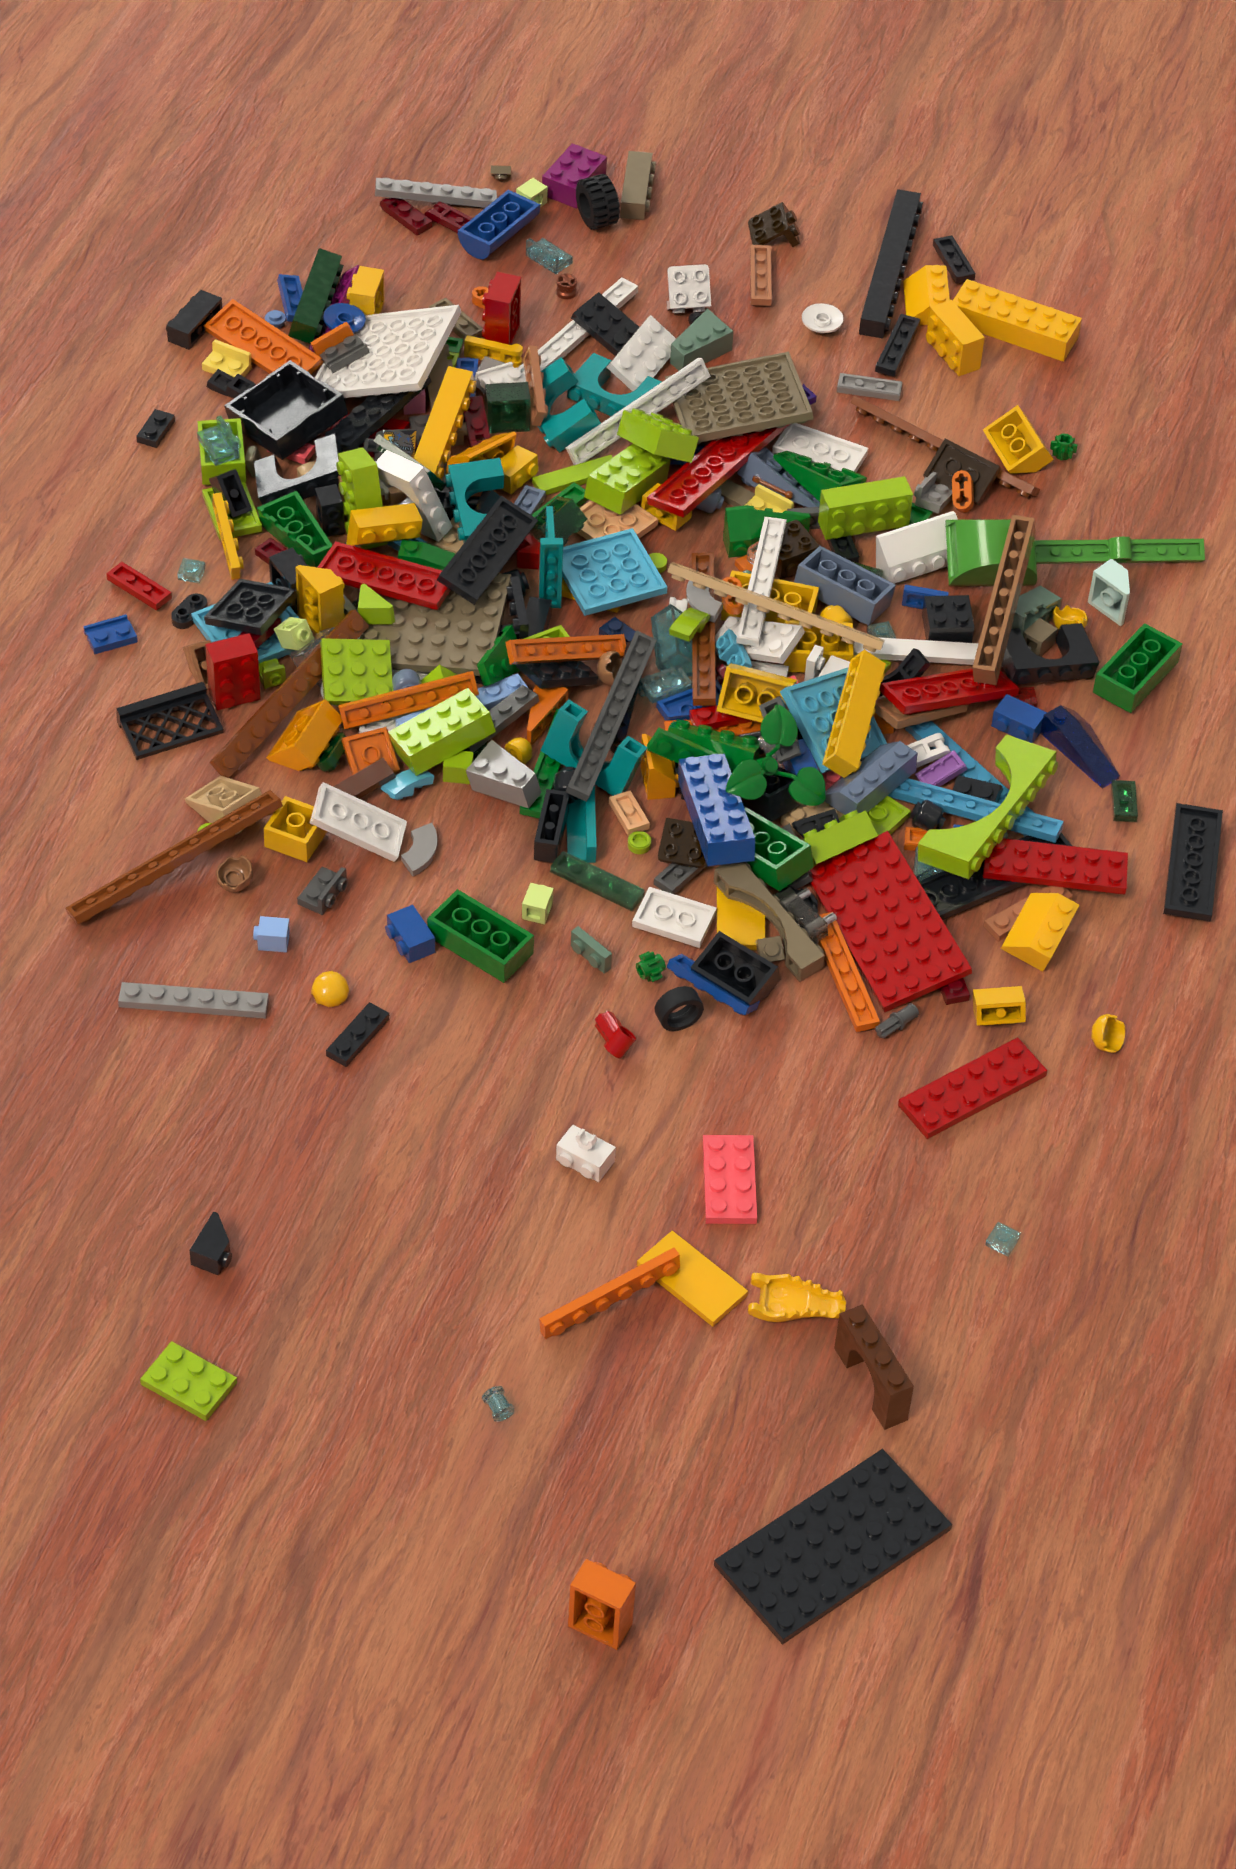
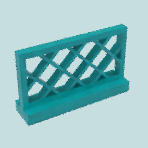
[539,506,563,608]

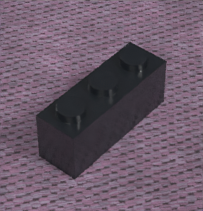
[166,289,223,350]
[534,789,570,863]

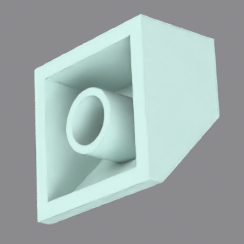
[1088,559,1130,626]

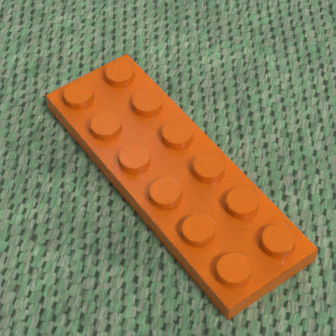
[204,299,323,375]

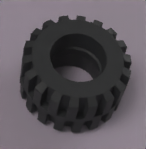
[576,174,620,230]

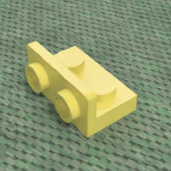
[202,340,252,377]
[744,484,794,513]

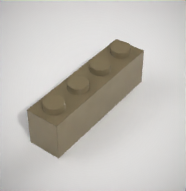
[620,151,656,220]

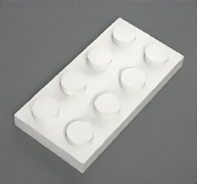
[607,315,676,391]
[772,423,869,472]
[715,616,805,664]
[310,782,407,862]

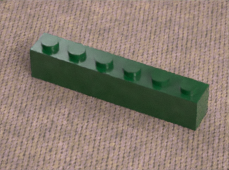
[288,248,344,343]

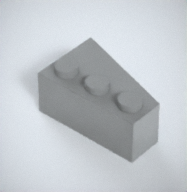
[466,740,541,809]

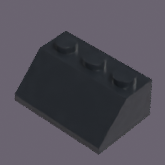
[691,931,781,1005]

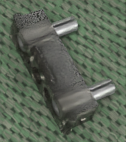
[775,887,837,944]

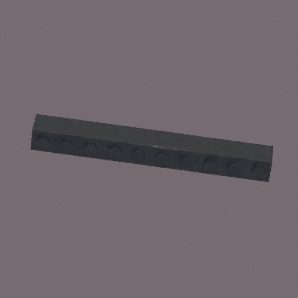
[859,189,923,339]

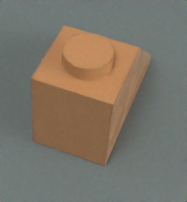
[183,640,211,689]

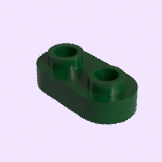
[316,733,346,772]

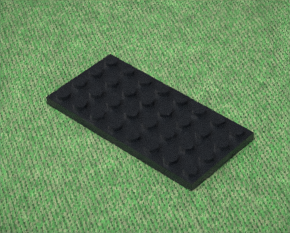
[714,1448,952,1645]

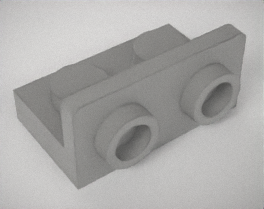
[914,472,952,514]

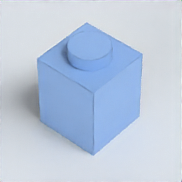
[253,916,290,952]

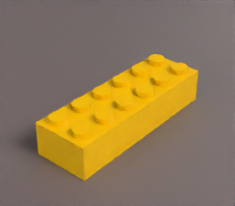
[953,279,1082,362]

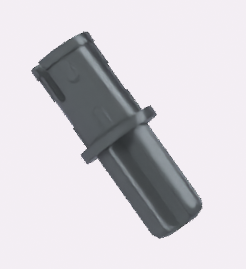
[875,1003,919,1039]

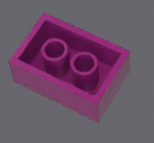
[542,143,607,209]

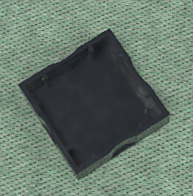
[224,360,348,460]

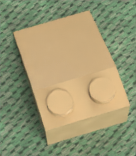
[185,776,262,835]

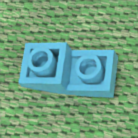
[715,629,752,668]
[381,769,434,800]

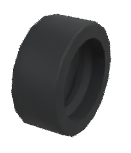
[654,986,704,1031]

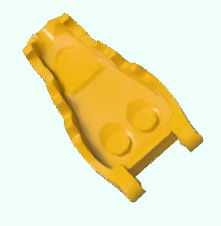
[748,1273,846,1322]

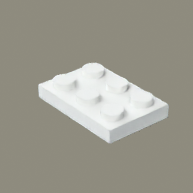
[632,887,717,948]

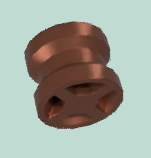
[556,273,577,300]

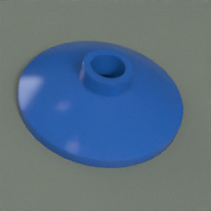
[323,303,366,333]

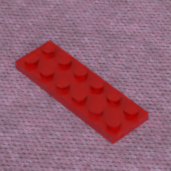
[317,541,451,610]
[880,669,1019,715]
[983,838,1128,895]
[898,1037,1047,1139]

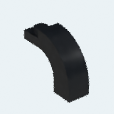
[879,648,931,697]

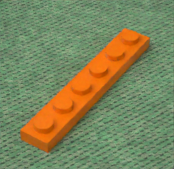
[505,634,626,665]
[338,671,479,729]
[809,912,880,1032]
[539,1247,680,1339]

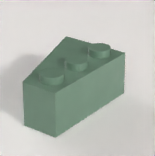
[670,308,734,371]
[1011,585,1062,635]

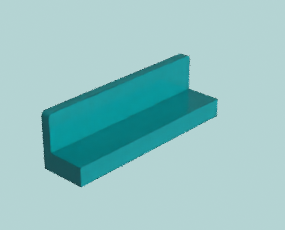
[567,784,597,863]

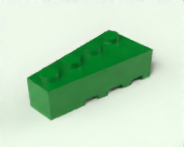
[257,491,332,567]
[668,720,763,773]

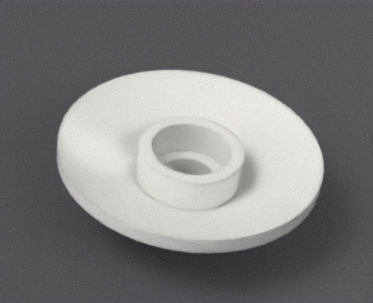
[802,303,843,333]

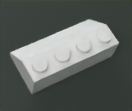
[876,511,958,584]

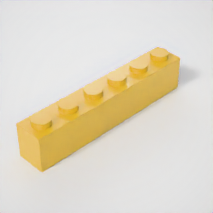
[413,366,476,480]
[822,649,886,778]

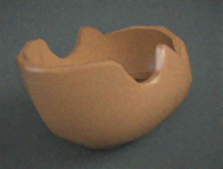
[597,651,622,686]
[216,855,253,892]

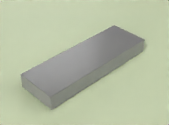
[837,373,902,401]

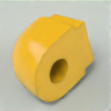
[505,737,532,765]

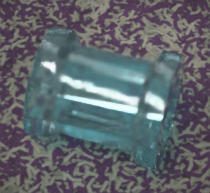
[482,1386,515,1422]

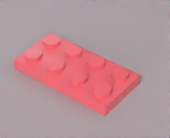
[702,1135,757,1224]

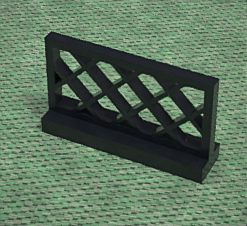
[116,682,224,760]

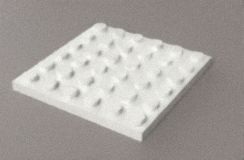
[315,305,462,398]

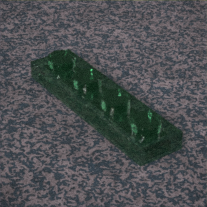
[550,851,645,911]

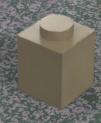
[1023,618,1058,657]

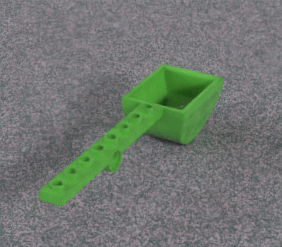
[945,519,1205,587]

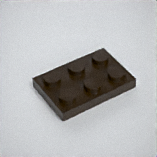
[923,438,1001,505]

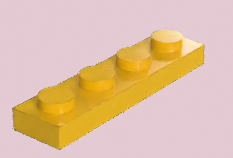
[212,493,244,580]

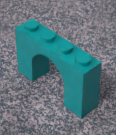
[567,353,662,416]
[520,357,601,453]
[445,458,504,544]
[540,699,648,796]

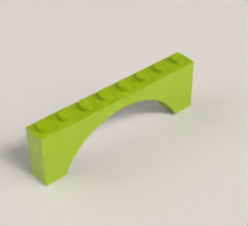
[918,734,1058,879]

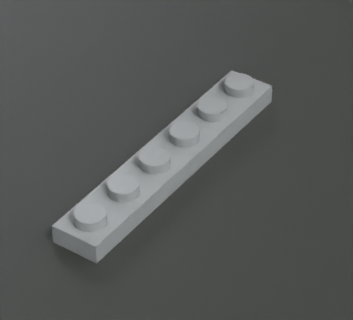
[375,177,497,208]
[118,982,269,1019]

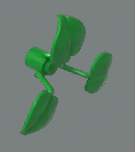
[725,705,826,806]

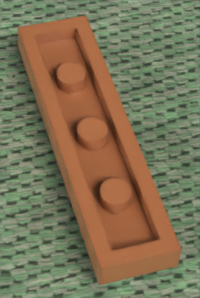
[750,245,772,306]
[523,345,548,426]
[983,886,1073,942]

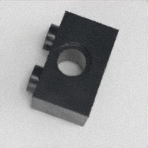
[315,484,345,537]

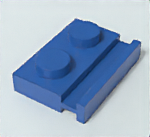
[83,614,138,655]

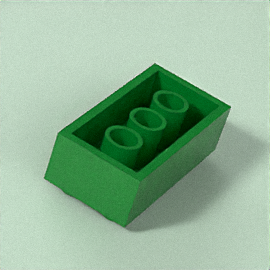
[1093,623,1183,713]
[744,808,814,891]
[427,889,534,983]

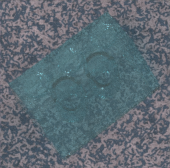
[651,604,693,677]

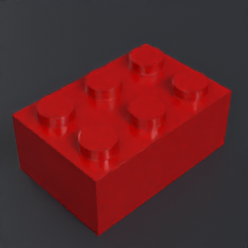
[482,272,521,345]
[205,633,261,710]

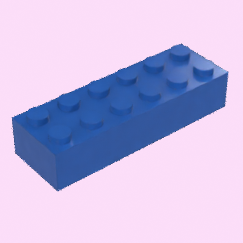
[678,754,755,866]

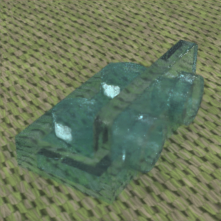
[526,238,573,274]
[197,415,241,466]
[638,665,693,704]

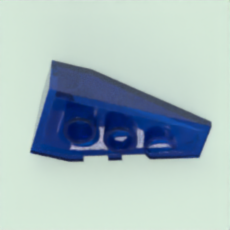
[1040,705,1120,789]

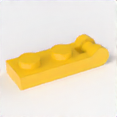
[464,335,523,368]

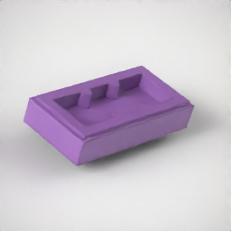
[915,750,967,787]

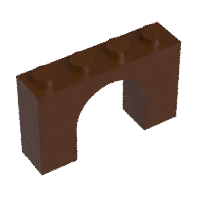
[834,1304,914,1430]

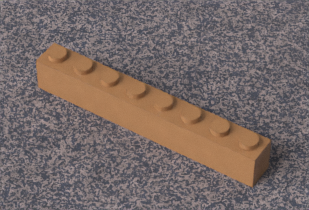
[972,515,1036,685]

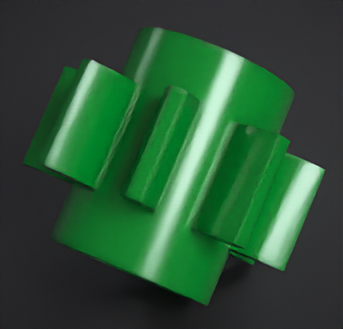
[1050,434,1078,460]
[636,951,666,982]

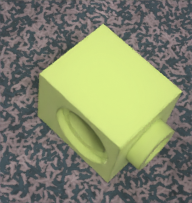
[516,178,548,207]
[274,617,315,651]
[522,883,553,925]

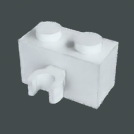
[556,1125,616,1182]

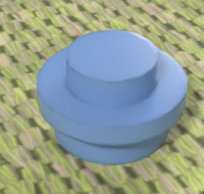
[265,310,286,329]

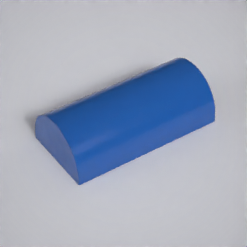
[458,190,540,259]

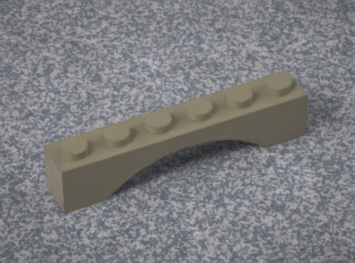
[713,862,825,982]

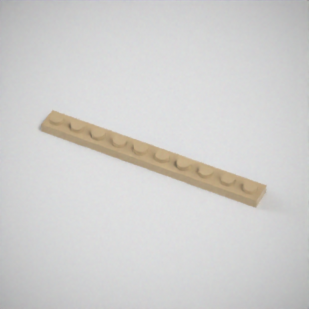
[667,562,885,652]

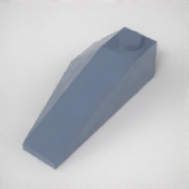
[737,447,820,507]

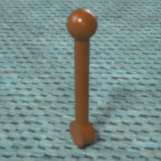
[752,476,793,499]

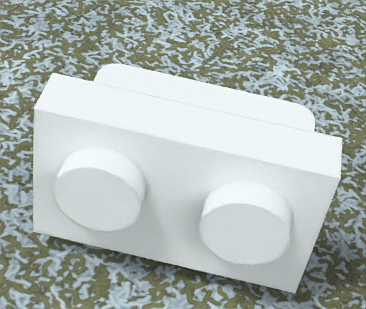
[666,264,711,313]

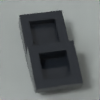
[206,369,256,398]

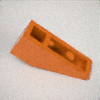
[527,685,568,746]

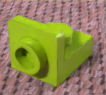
[259,658,286,689]

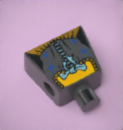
[364,429,416,461]

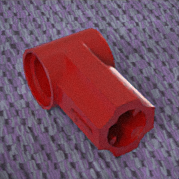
[595,1011,636,1059]

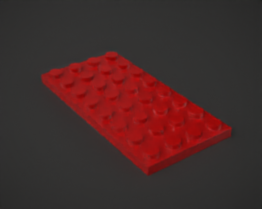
[809,831,972,1012]

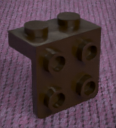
[748,202,800,247]
[776,520,819,580]
[658,818,705,868]

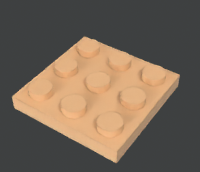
[565,501,658,540]

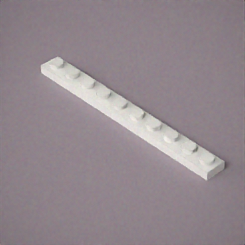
[501,278,638,402]

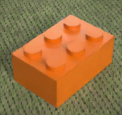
[568,1559,636,1650]

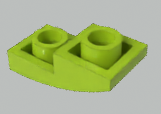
[669,607,711,642]

